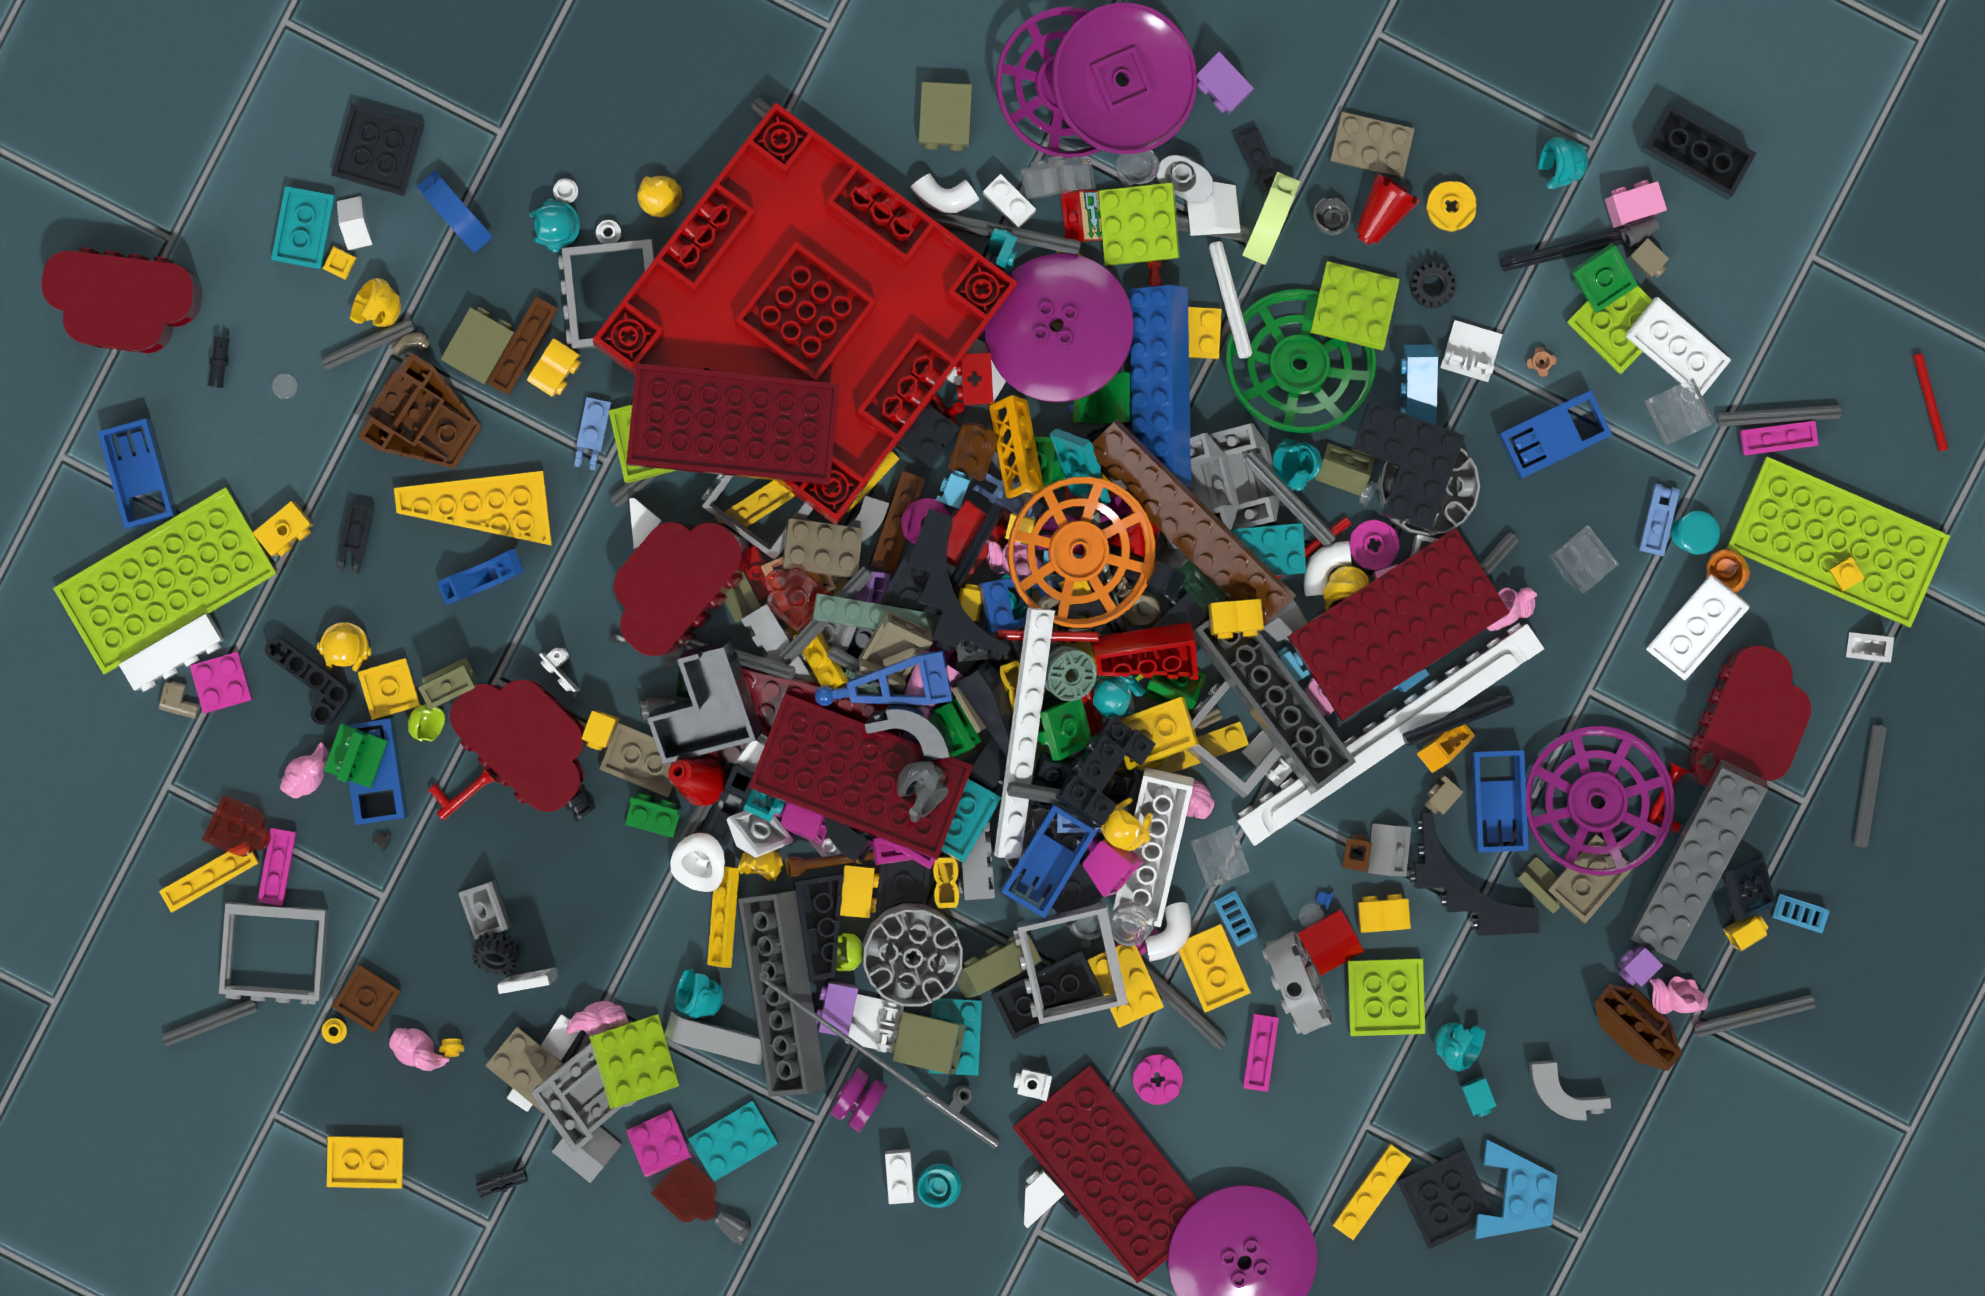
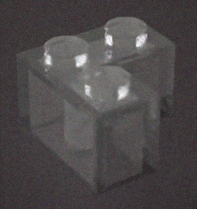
[1021,155,1095,199]

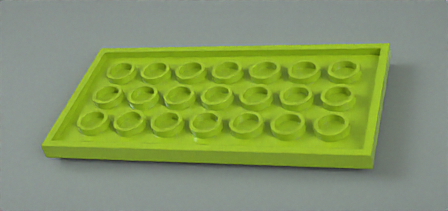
[1726,457,1950,628]
[53,487,278,675]

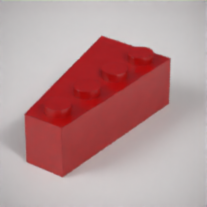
[1092,622,1199,680]

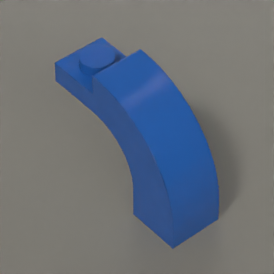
[416,170,493,253]
[437,549,524,606]

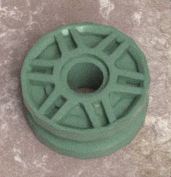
[1044,644,1097,701]

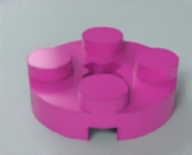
[901,498,951,544]
[1349,520,1399,570]
[1133,1054,1183,1105]

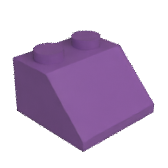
[1196,52,1254,115]

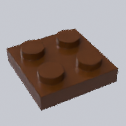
[332,964,402,1033]

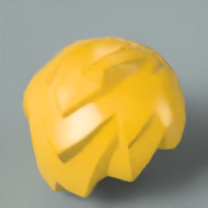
[637,176,683,218]
[738,850,783,882]

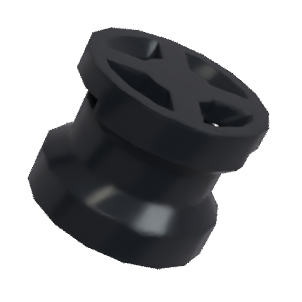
[564,792,596,822]

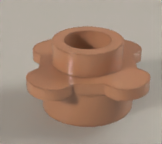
[1526,347,1556,377]

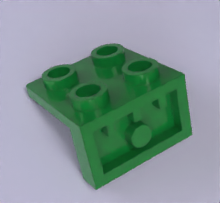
[1073,372,1130,424]
[625,792,682,838]

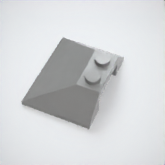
[1208,423,1280,529]
[1165,433,1239,551]
[530,1043,636,1153]

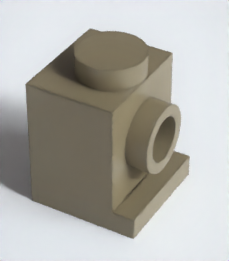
[1424,775,1463,815]

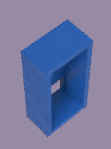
[1497,390,1612,479]
[97,419,178,529]
[348,718,409,825]
[1471,750,1529,853]
[1000,804,1097,918]

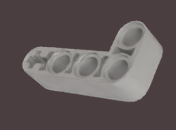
[664,1011,763,1065]

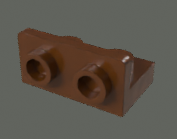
[948,422,1000,481]

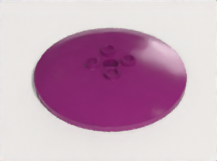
[1052,3,1197,155]
[985,254,1134,402]
[1168,1185,1317,1296]

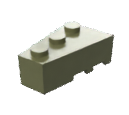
[956,935,1042,999]

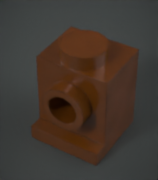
[1342,834,1372,872]

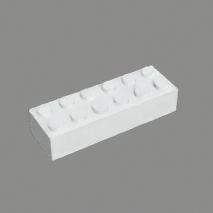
[1112,767,1194,927]

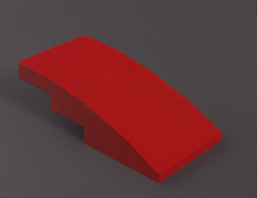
[947,499,1006,587]

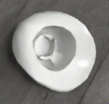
[670,833,725,892]

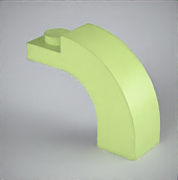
[1242,172,1300,265]

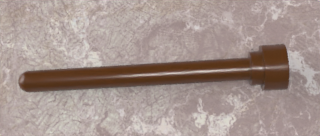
[786,849,874,877]

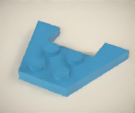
[1474,1140,1557,1239]

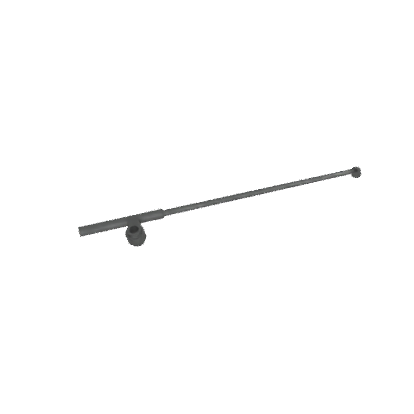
[758,971,999,1148]

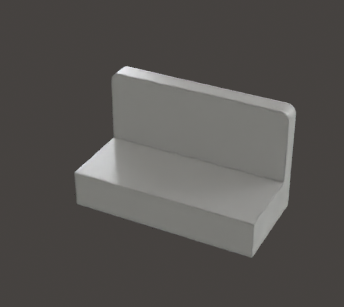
[1368,824,1411,877]

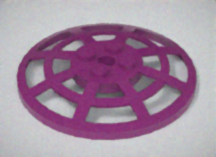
[995,7,1101,158]
[1526,726,1675,876]

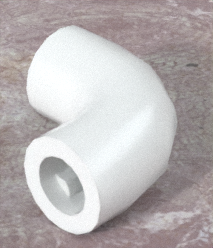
[910,173,979,213]
[1304,541,1352,597]
[1145,902,1191,961]

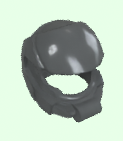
[897,761,949,822]

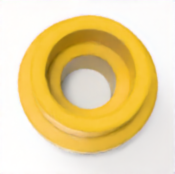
[322,1018,347,1044]
[439,1039,464,1057]

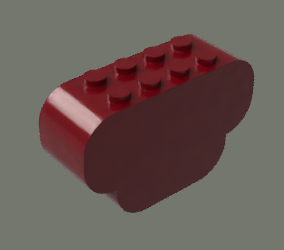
[41,247,202,354]
[614,522,751,656]
[1687,646,1811,787]
[450,680,587,812]

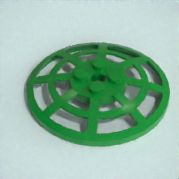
[1226,289,1376,433]

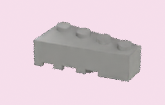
[741,604,820,684]
[957,822,995,900]

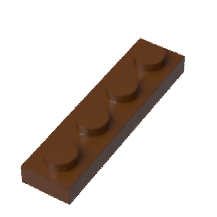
[487,296,559,396]
[869,470,926,573]

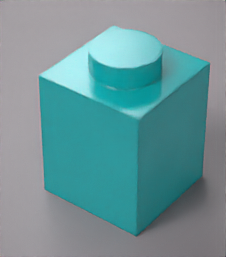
[1460,1076,1497,1117]

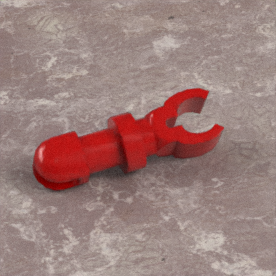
[1147,261,1162,287]

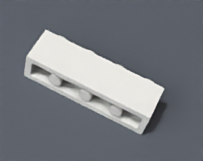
[119,614,225,692]

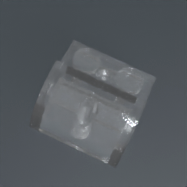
[1644,378,1715,446]
[1552,525,1619,594]
[1189,825,1250,889]

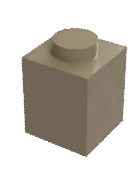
[1627,238,1669,279]

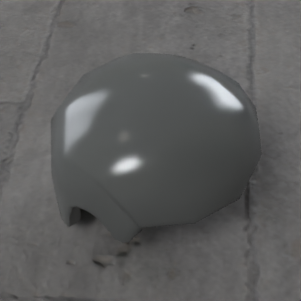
[1313,197,1351,235]

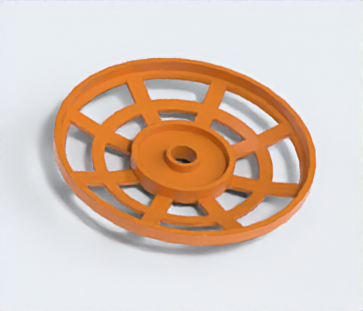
[1007,476,1155,628]

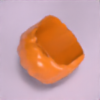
[1706,549,1750,593]

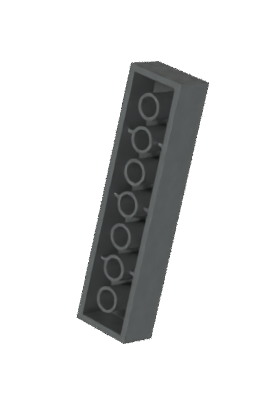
[1193,600,1356,795]
[1630,759,1768,961]
[738,890,826,1097]

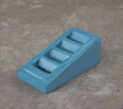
[1213,890,1259,947]
[1772,894,1830,934]

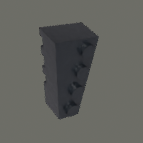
[968,701,1049,791]
[792,873,844,981]

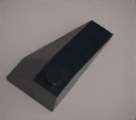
[956,660,1013,756]

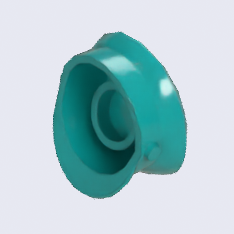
[1671,511,1720,555]
[916,1164,962,1208]

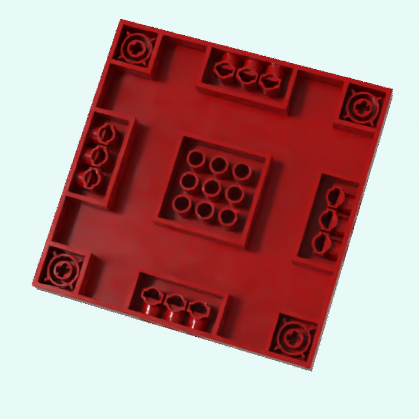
[593,102,1018,525]

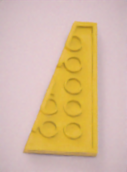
[394,471,552,545]

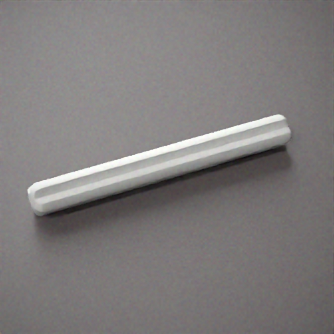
[1209,241,1252,359]

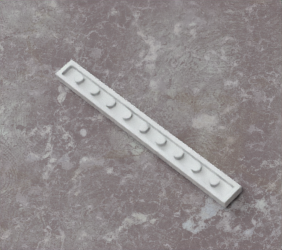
[994,608,1055,858]

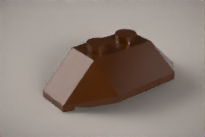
[1595,984,1682,1071]

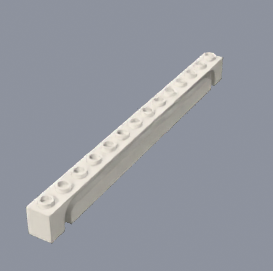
[1236,623,1544,846]

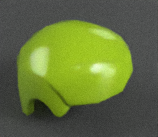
[408,704,445,742]
[836,933,864,971]

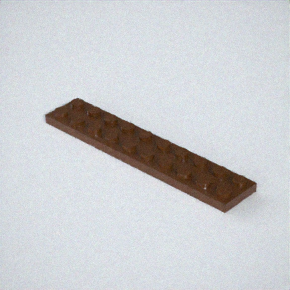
[1092,419,1296,625]

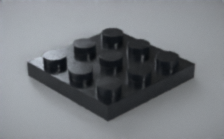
[331,103,425,197]
[1396,1149,1496,1249]

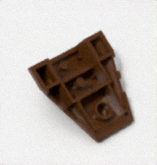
[357,352,482,469]

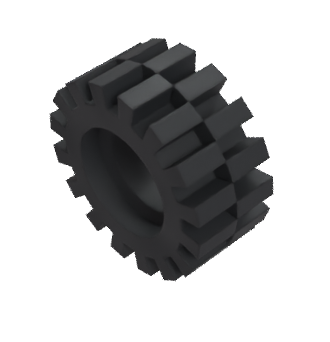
[1410,262,1457,308]
[472,931,521,975]

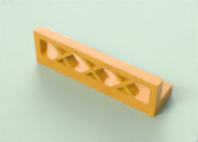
[989,395,1044,499]

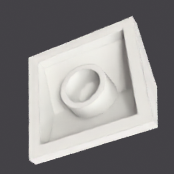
[1187,182,1240,236]
[727,811,794,858]

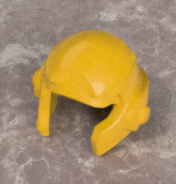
[350,278,401,327]
[1322,566,1369,610]
[317,623,372,672]
[1101,798,1153,851]

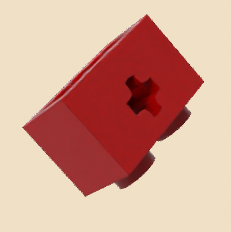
[956,353,994,406]

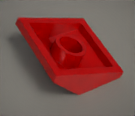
[1297,909,1364,976]

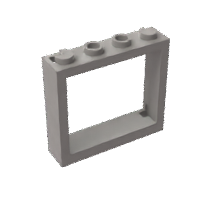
[558,239,655,350]
[701,474,813,560]
[1187,680,1281,798]
[219,902,329,1004]
[1013,902,1128,1024]

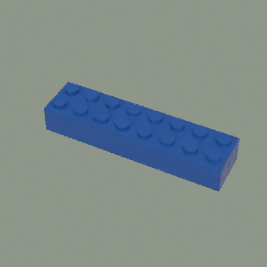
[1129,285,1191,488]

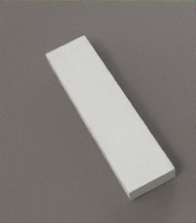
[507,1014,581,1112]

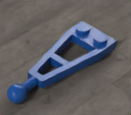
[979,579,1095,634]
[815,650,953,706]

